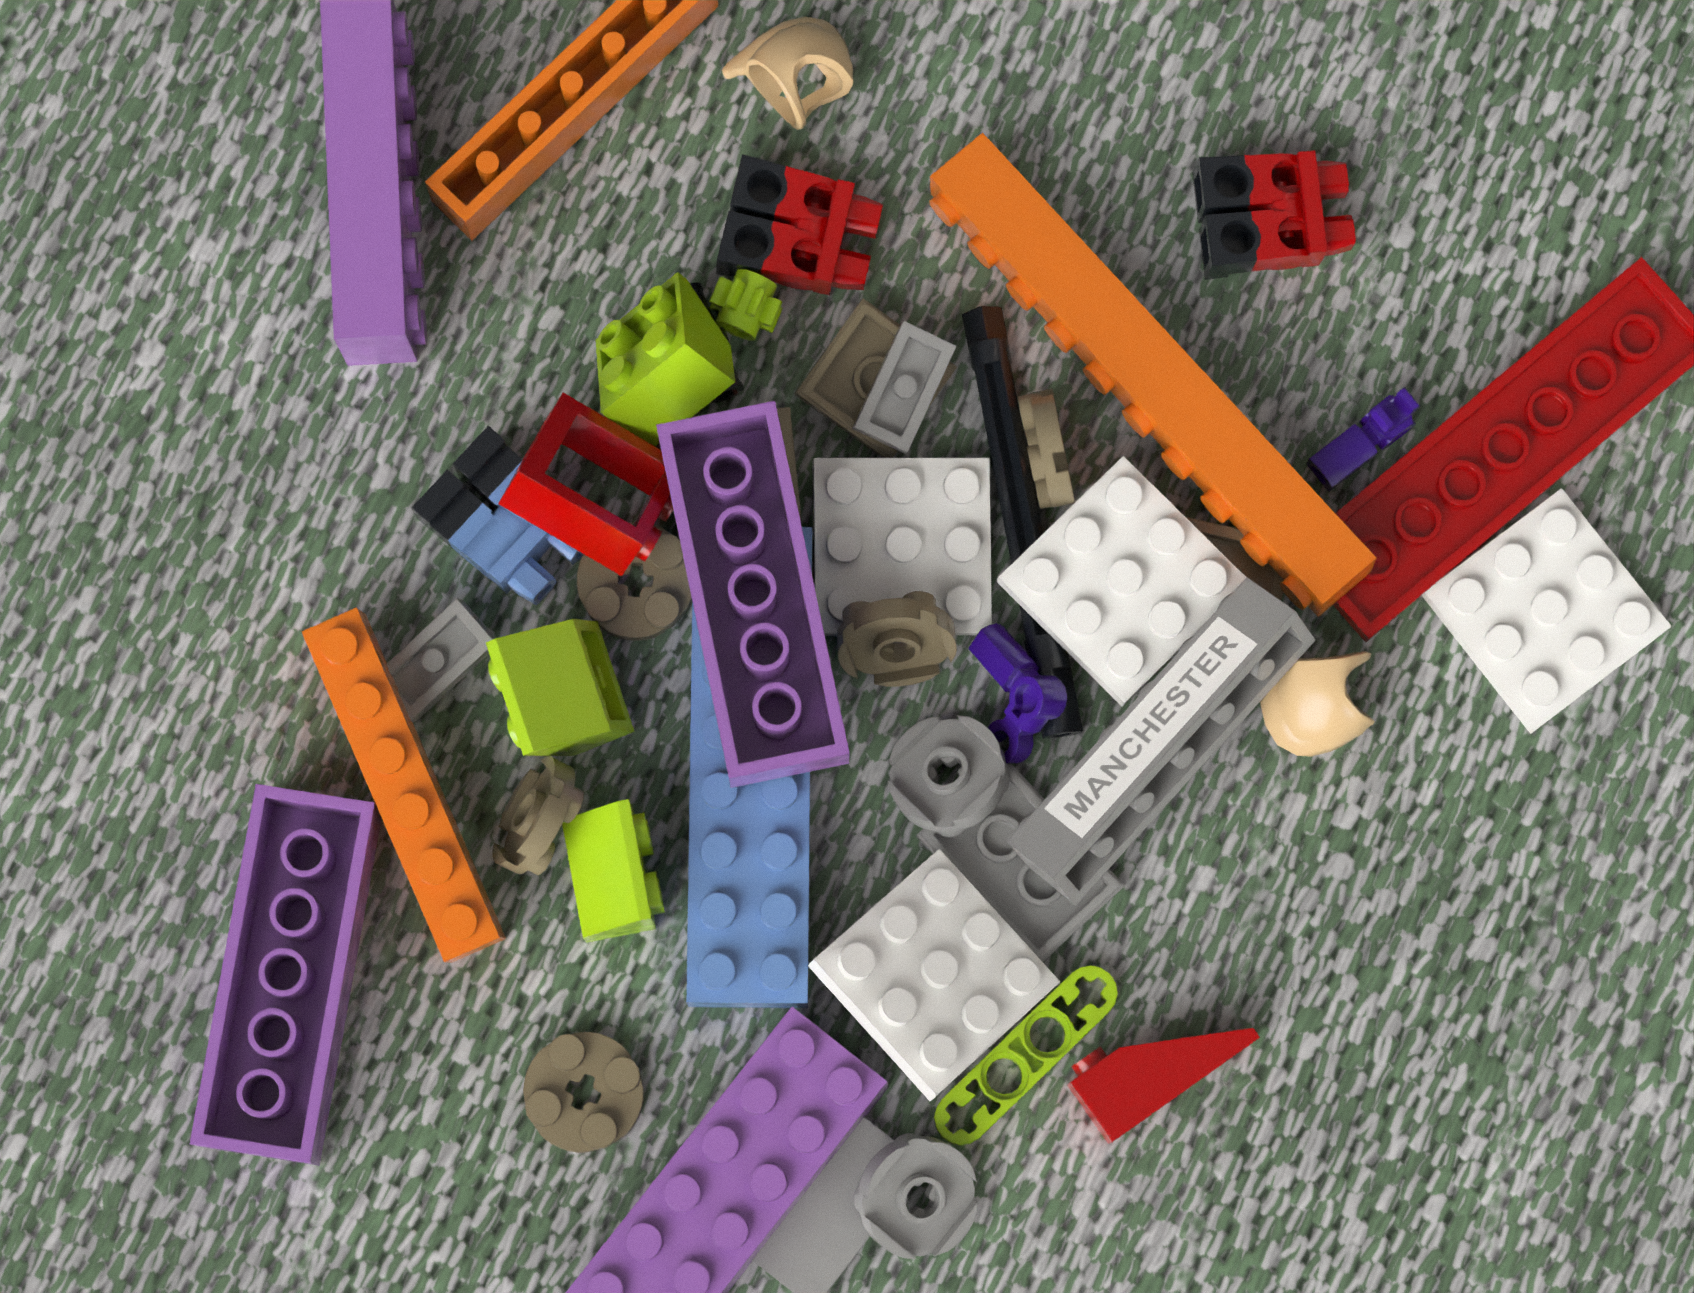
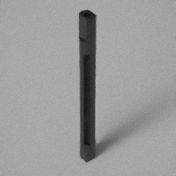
[962,306,1083,739]

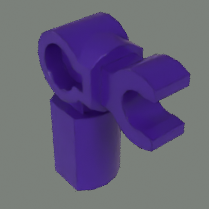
[1306,387,1420,492]
[968,623,1067,764]

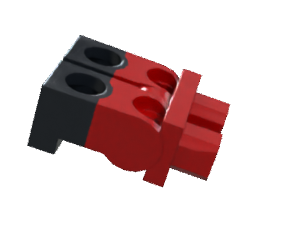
[1192,150,1356,280]
[716,154,883,296]

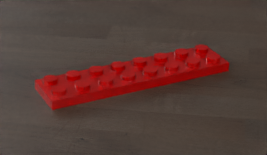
[1333,257,1694,642]

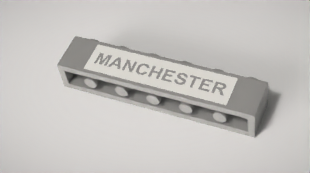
[1007,577,1315,905]

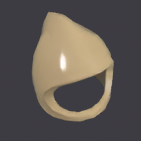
[722,16,854,130]
[1260,651,1375,757]

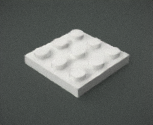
[997,456,1246,707]
[812,458,992,636]
[1422,488,1672,734]
[808,849,1060,1101]

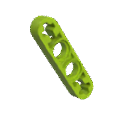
[934,965,1118,1146]

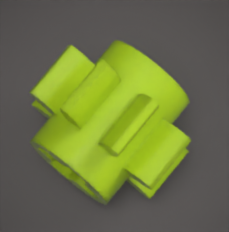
[709,269,783,341]

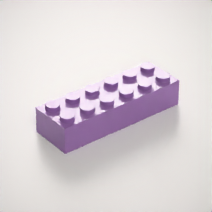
[320,0,427,366]
[656,401,850,788]
[190,784,382,1166]
[565,1007,889,1293]

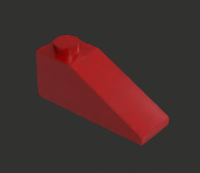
[1067,1028,1260,1144]

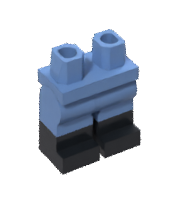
[411,425,583,605]

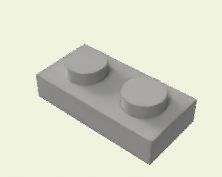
[852,321,957,454]
[386,599,496,722]

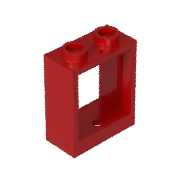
[498,392,673,576]

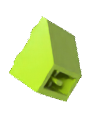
[595,272,735,446]
[485,619,635,756]
[562,799,665,943]

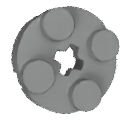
[888,715,1010,837]
[853,1133,978,1259]

